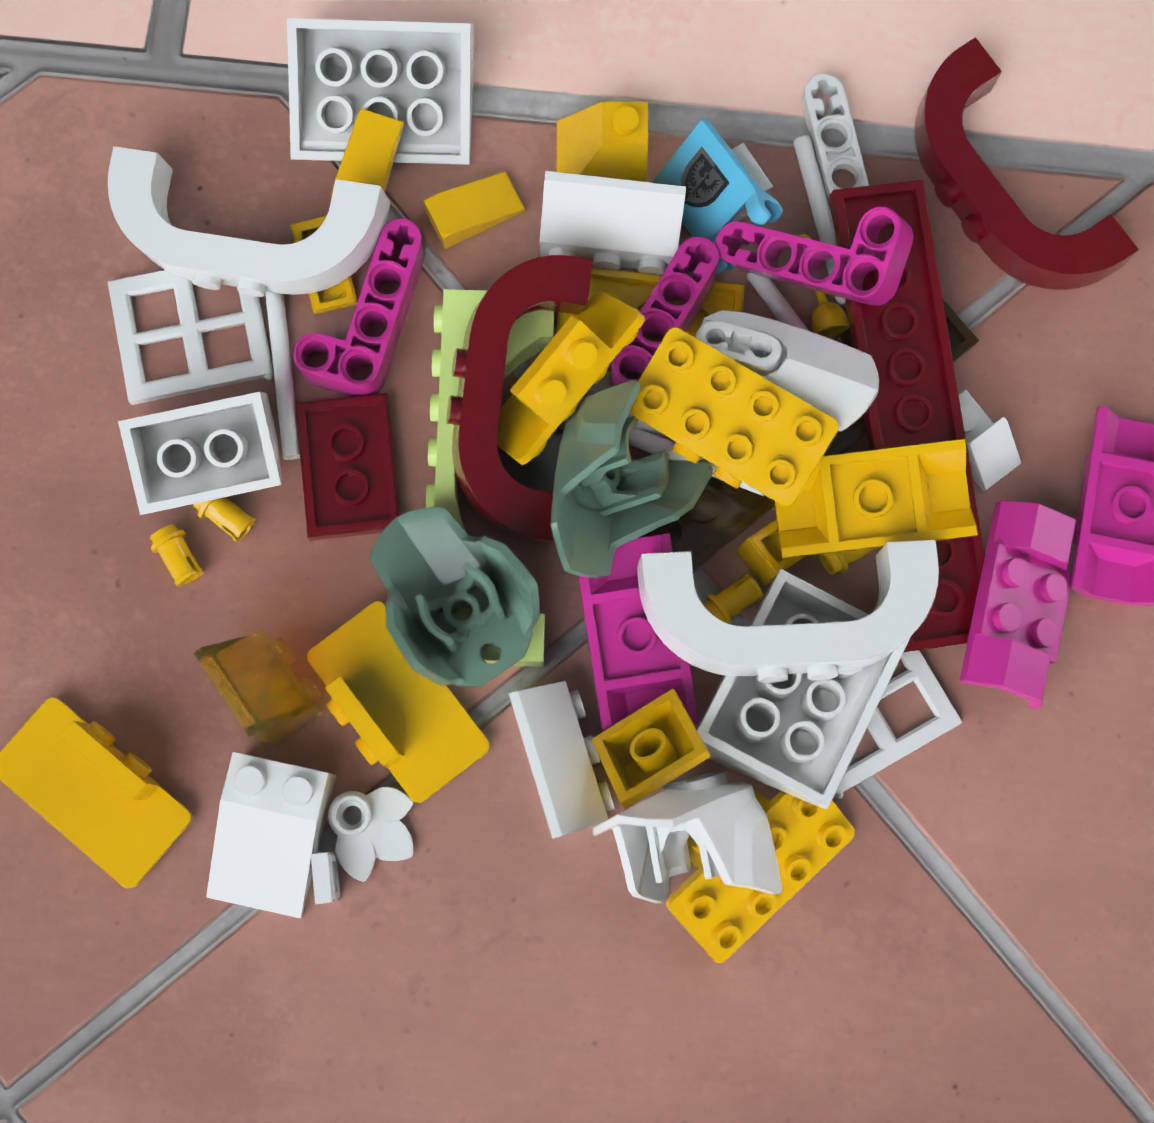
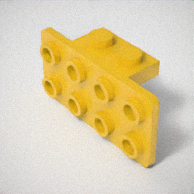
[497,292,645,465]
[629,328,839,506]
[307,601,490,803]
[0,697,193,888]
[666,788,855,963]

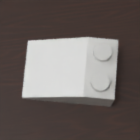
[206,752,336,918]

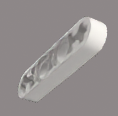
[802,74,869,215]

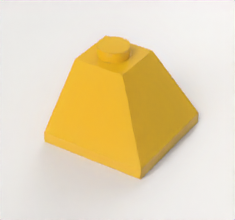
[557,101,648,182]
[591,688,711,809]

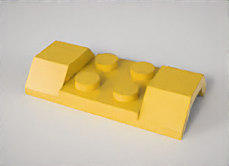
[775,439,978,558]

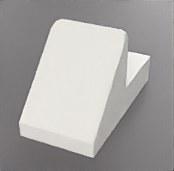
[959,390,1021,492]

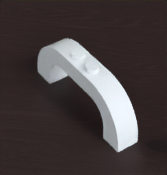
[108,146,390,297]
[637,540,939,683]

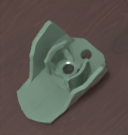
[551,380,713,578]
[369,507,539,687]

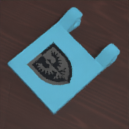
[652,118,783,274]

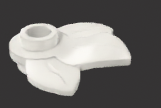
[328,787,414,882]

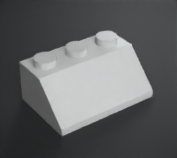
[539,171,686,275]
[118,392,282,515]
[509,681,615,839]

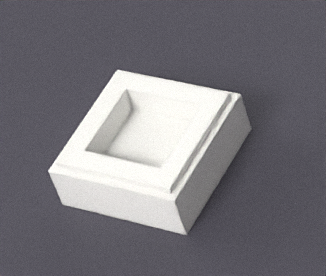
[311,852,341,904]

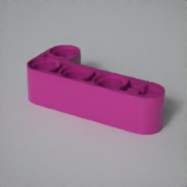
[715,207,914,306]
[293,218,425,396]
[610,237,719,387]

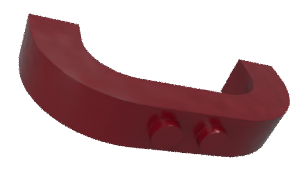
[914,37,1139,290]
[446,255,593,545]

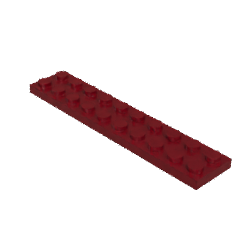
[829,180,985,652]

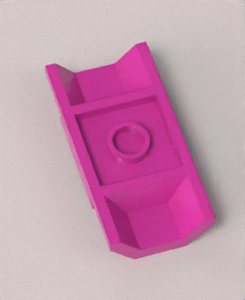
[1070,406,1154,606]
[960,500,1076,709]
[578,533,699,732]

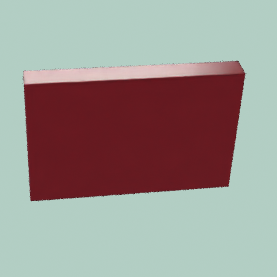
[295,393,401,541]

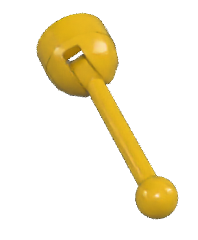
[799,234,849,339]

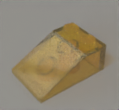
[194,631,324,747]

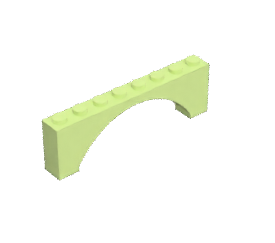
[426,289,555,667]

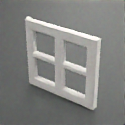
[108,270,274,405]
[834,650,963,800]

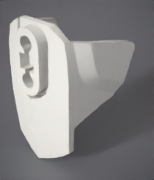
[696,310,879,431]
[592,771,782,903]

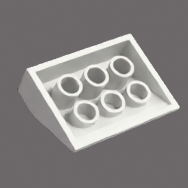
[287,18,474,165]
[696,569,911,809]

